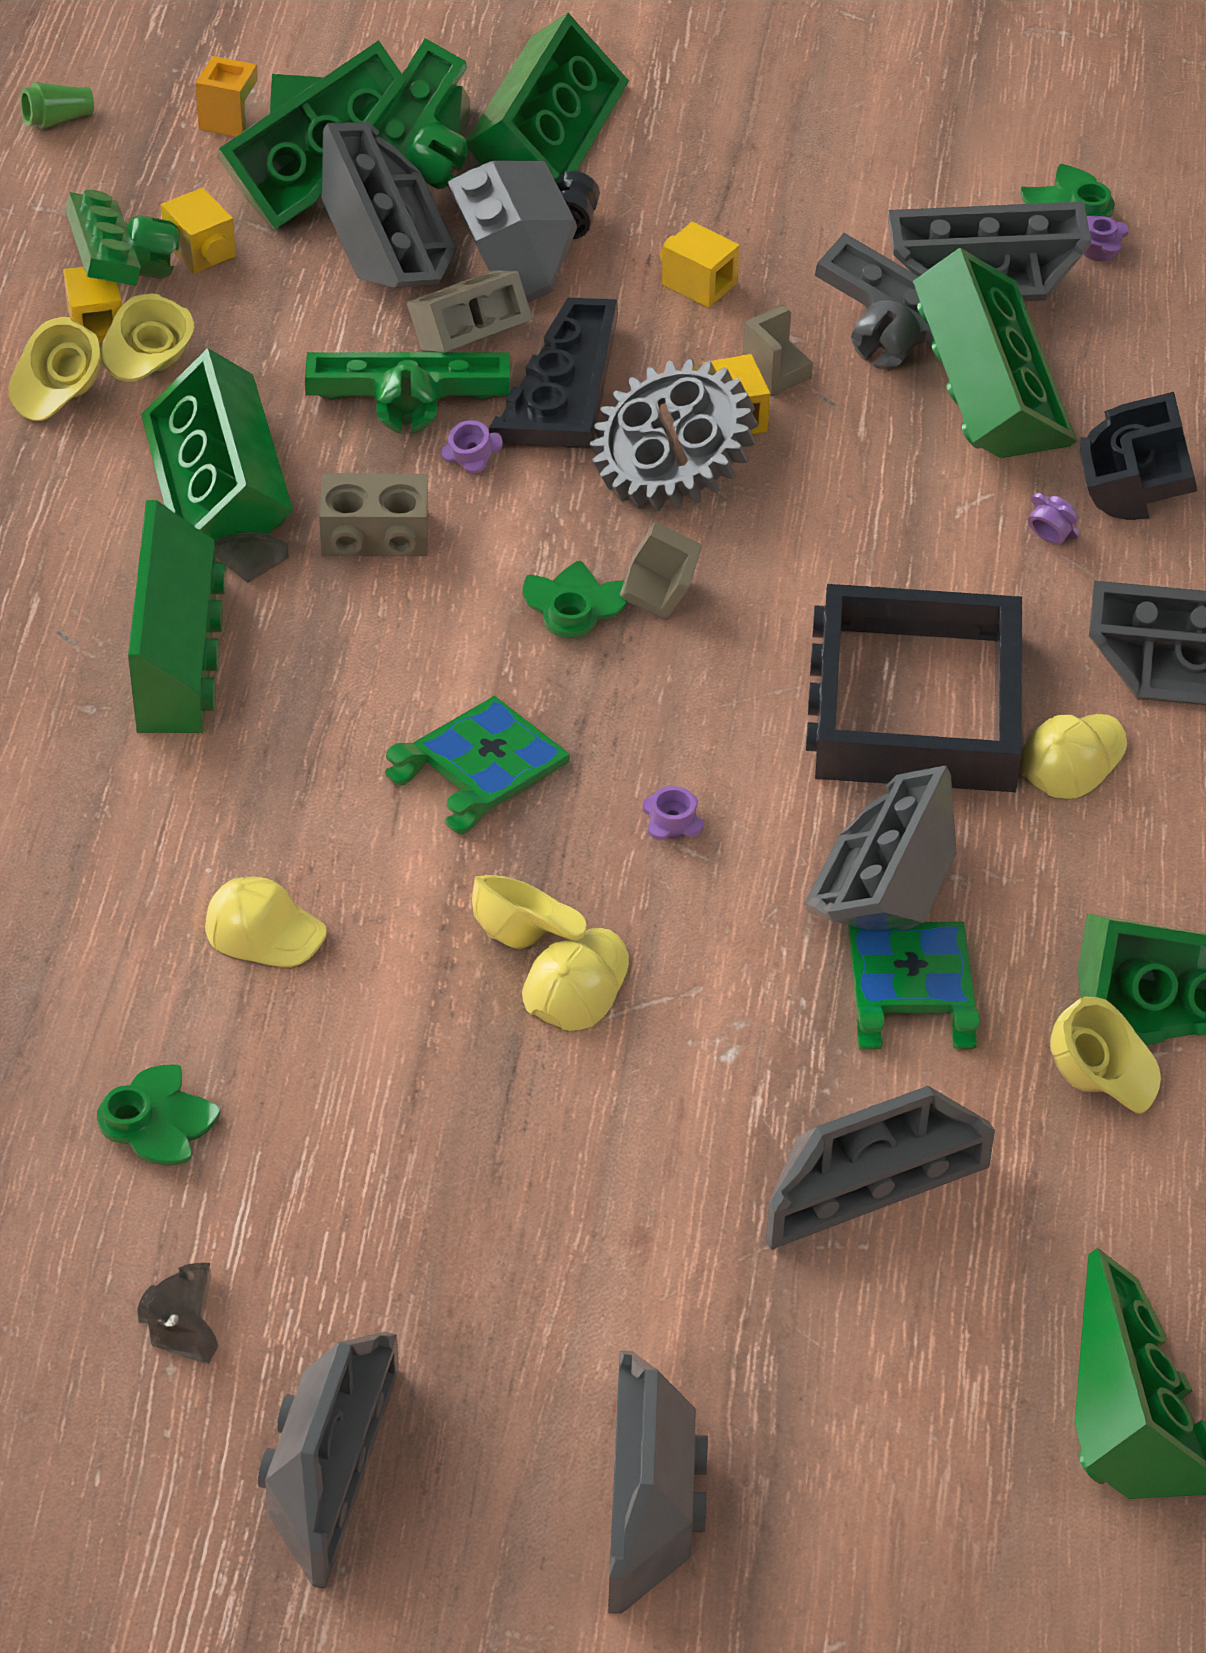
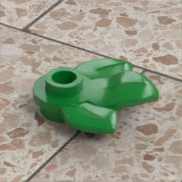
[1020,164,1115,218]
[522,561,628,638]
[97,1064,220,1166]

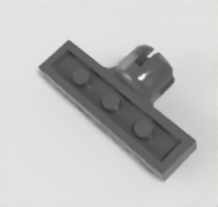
[815,233,935,369]

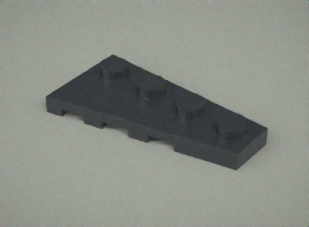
[489,297,618,448]

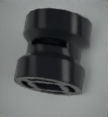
[555,171,600,239]

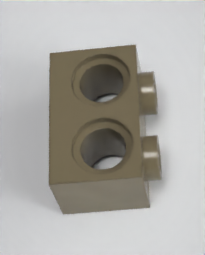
[407,270,533,352]
[319,473,429,556]

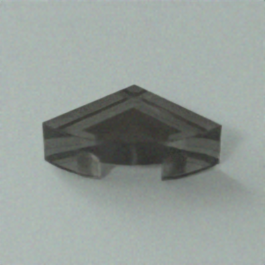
[215,532,289,583]
[137,1263,211,1328]
[146,1291,218,1363]

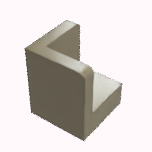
[742,305,813,396]
[620,521,702,620]

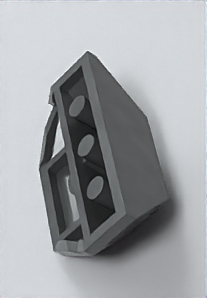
[322,122,456,288]
[448,161,577,303]
[887,201,1091,301]
[1089,580,1206,705]
[804,766,957,931]
[766,1086,995,1250]
[258,1332,399,1589]
[608,1350,708,1614]

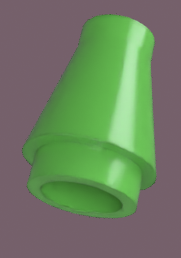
[20,82,94,130]

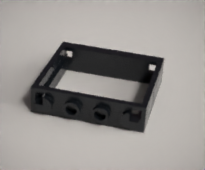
[806,584,1022,793]

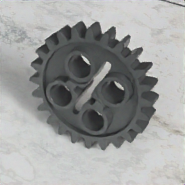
[590,359,758,511]

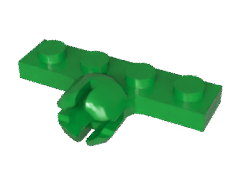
[373,38,468,189]
[66,190,179,286]
[305,352,510,434]

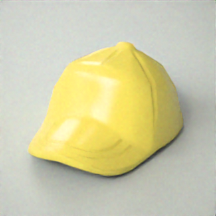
[101,293,195,382]
[9,317,102,422]
[1019,714,1127,799]
[472,875,587,949]
[205,876,328,968]
[522,928,629,1031]
[1050,997,1161,1114]

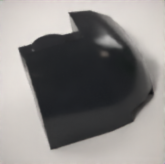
[1080,392,1198,520]

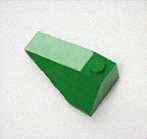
[218,40,407,231]
[1077,913,1206,1045]
[1074,1247,1206,1499]

